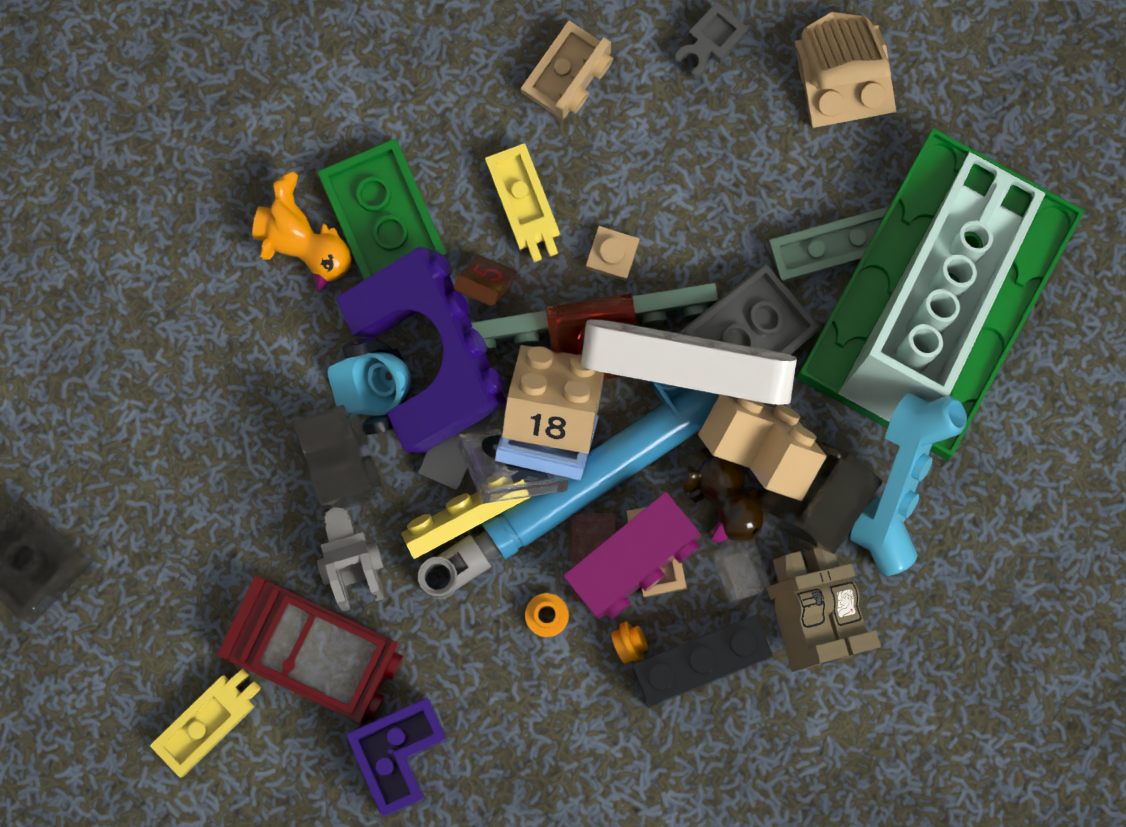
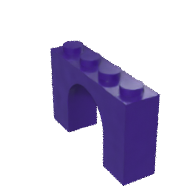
[336,247,507,453]

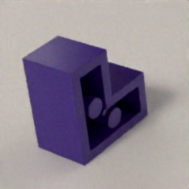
[346,698,448,817]

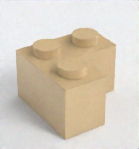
[698,394,827,501]

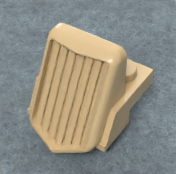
[794,12,896,128]

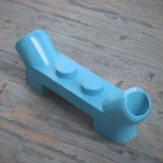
[850,392,967,576]

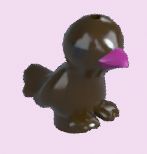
[682,447,763,542]

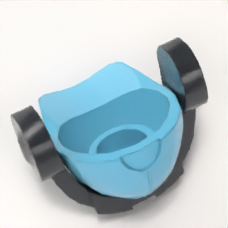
[327,337,411,435]

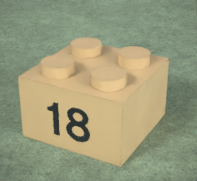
[502,345,604,454]

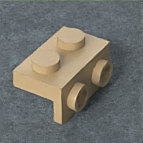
[521,21,613,120]

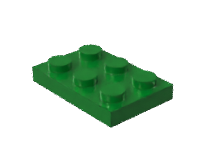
[317,138,447,280]

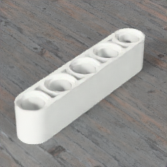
[581,320,797,405]

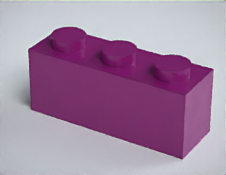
[563,492,702,620]

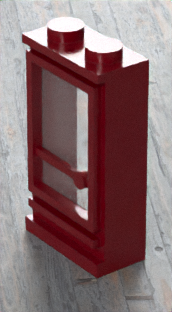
[217,575,404,725]

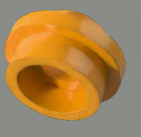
[525,593,569,637]
[611,621,648,664]

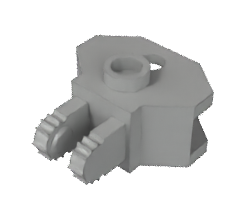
[317,506,384,612]

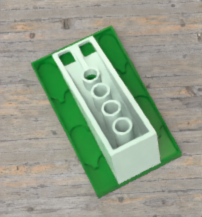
[796,128,1085,460]

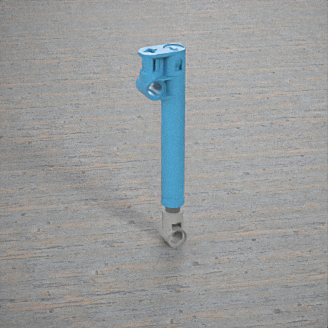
[418,381,720,599]

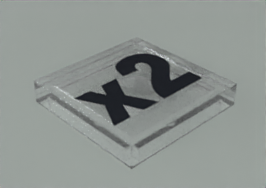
[458,428,568,504]

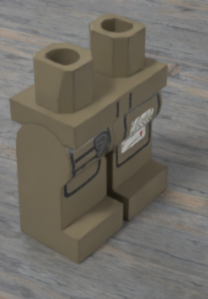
[767,544,881,672]

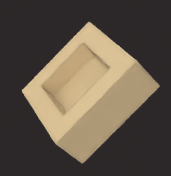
[586,226,640,282]

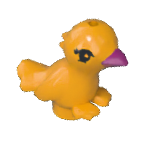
[252,171,352,292]

